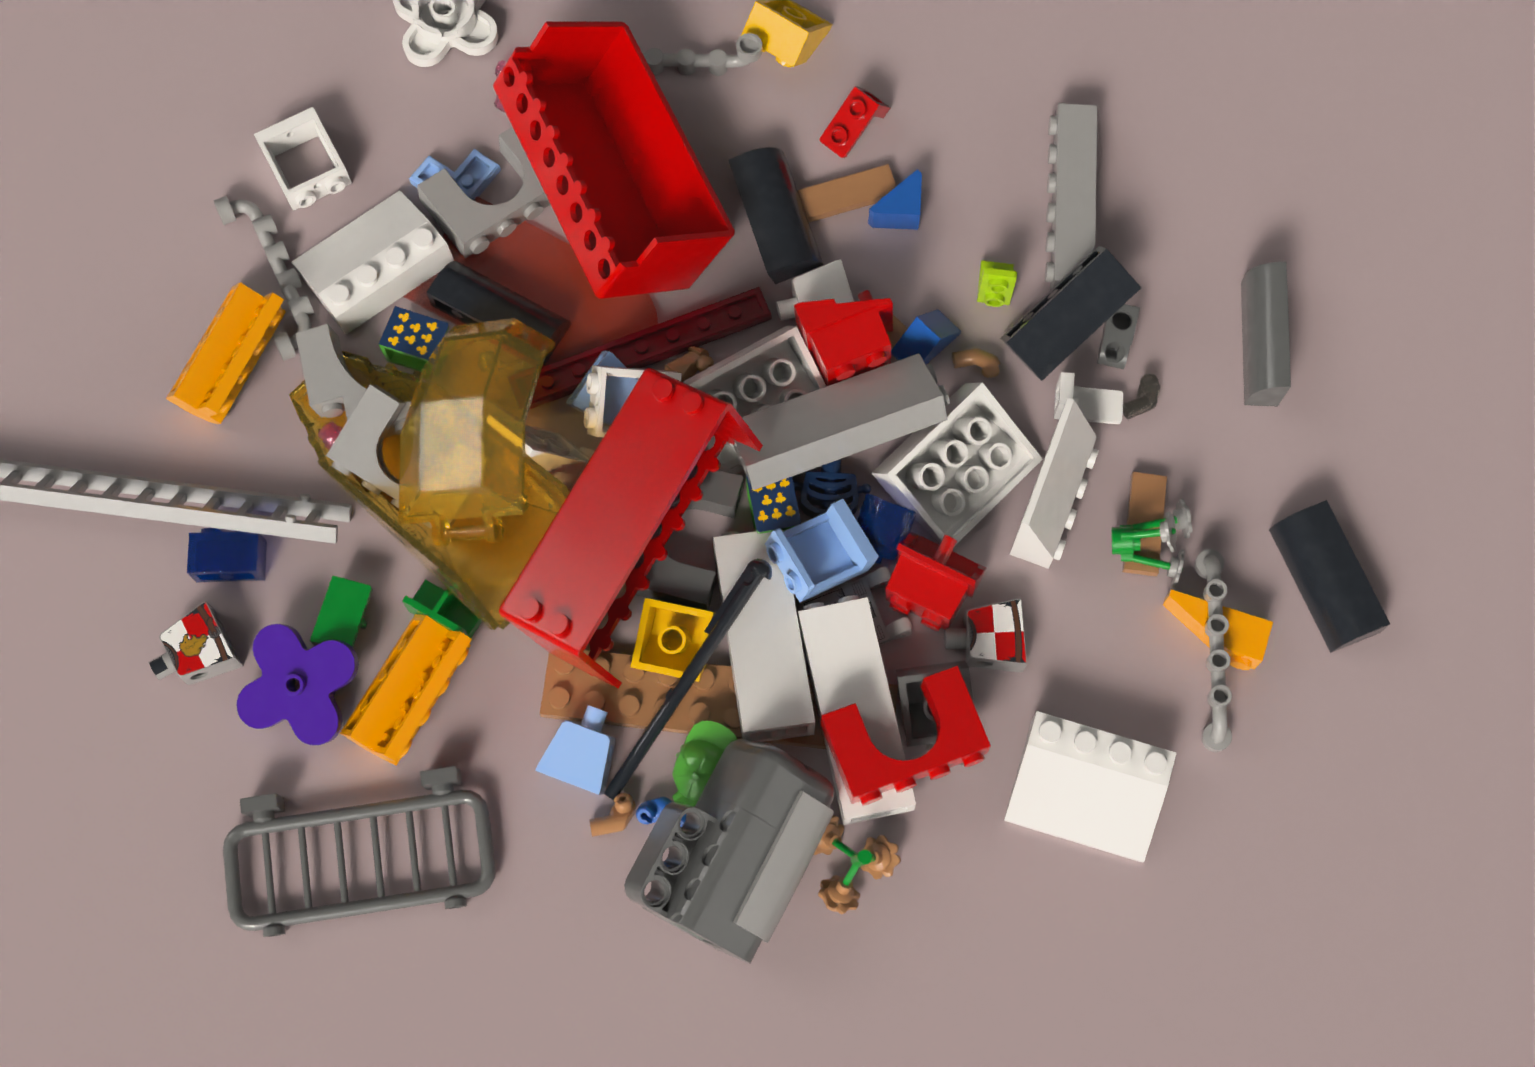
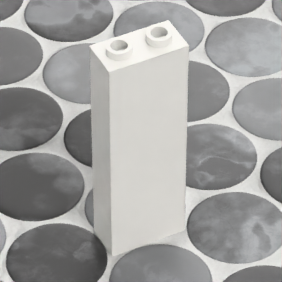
[713,530,815,742]
[798,595,916,825]

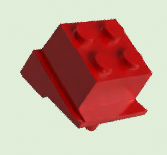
[794,290,893,386]
[886,532,987,631]

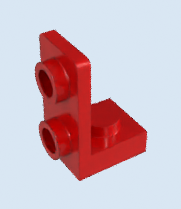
[819,86,891,158]

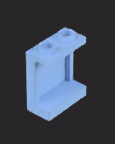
[765,499,879,603]

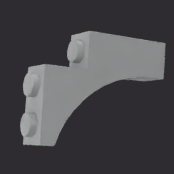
[296,324,426,438]

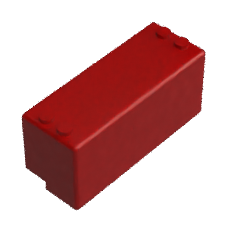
[493,21,735,299]
[499,368,763,689]

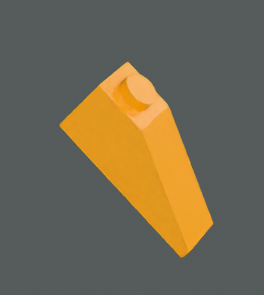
[1163,589,1273,670]

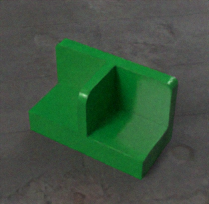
[310,575,373,647]
[402,579,485,638]

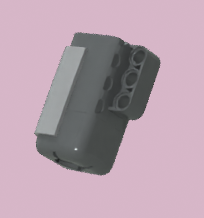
[624,739,835,964]

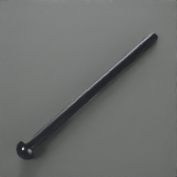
[604,559,772,800]

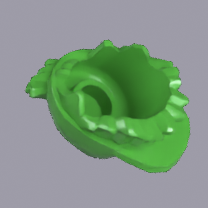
[672,720,737,807]

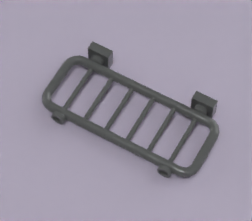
[223,766,496,937]

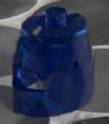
[857,492,917,564]

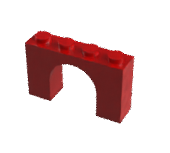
[820,665,991,806]

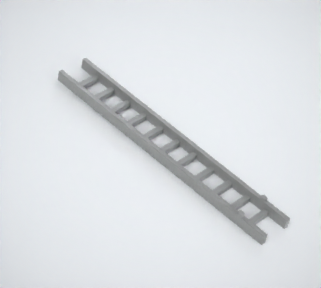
[0,459,352,544]

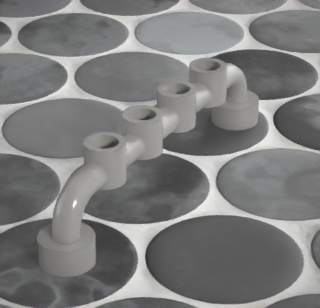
[643,33,762,76]
[213,196,314,361]
[1194,549,1232,752]

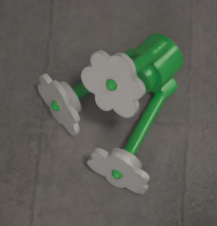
[1111,499,1192,588]

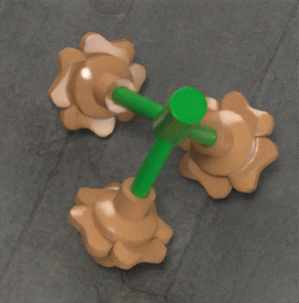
[814,815,901,914]

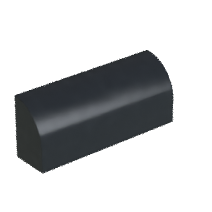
[728,147,824,285]
[1000,246,1142,381]
[426,261,572,366]
[1269,500,1390,653]

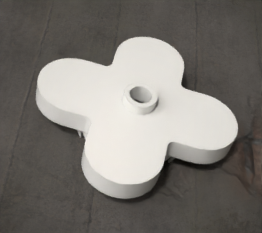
[393,0,499,67]

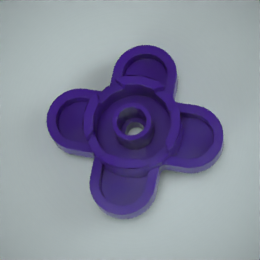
[236,624,359,745]

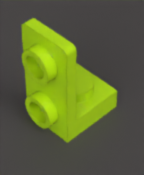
[977,260,1017,307]

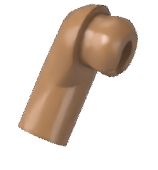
[952,348,1001,378]
[589,793,636,837]

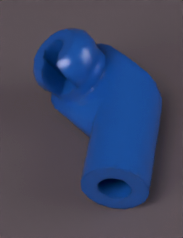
[636,797,686,828]

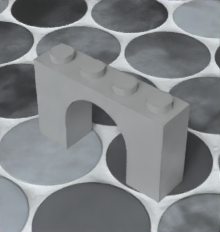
[417,127,551,258]
[326,384,494,532]

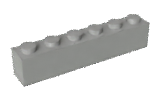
[1045,103,1097,291]

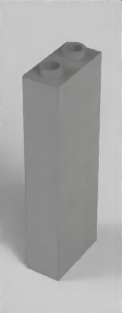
[733,353,950,490]

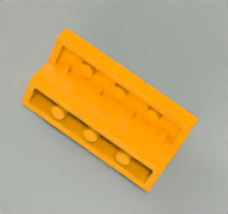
[166,282,286,424]
[340,614,472,766]

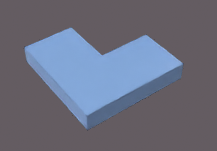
[409,149,501,201]

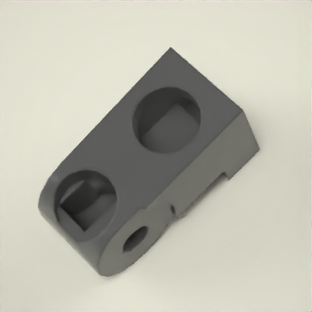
[1097,304,1140,369]

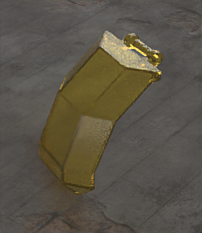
[398,318,555,546]

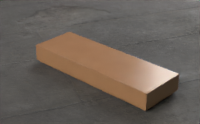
[798,164,896,223]
[1122,472,1167,577]

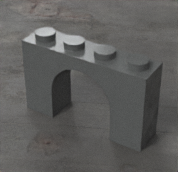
[625,465,744,610]

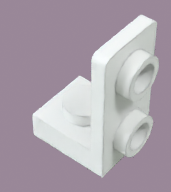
[1054,372,1123,424]

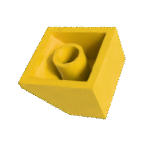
[741,0,833,68]
[631,598,716,682]

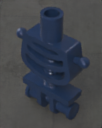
[793,458,872,518]

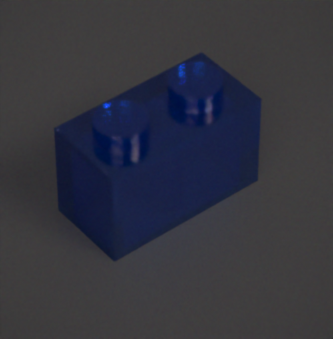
[187,528,267,583]

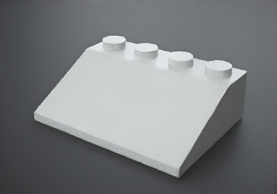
[291,190,454,335]
[683,326,827,474]
[872,382,1043,544]
[1010,398,1099,569]
[1004,711,1176,863]

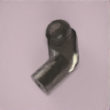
[1123,374,1160,419]

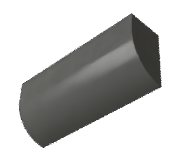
[1241,262,1291,407]

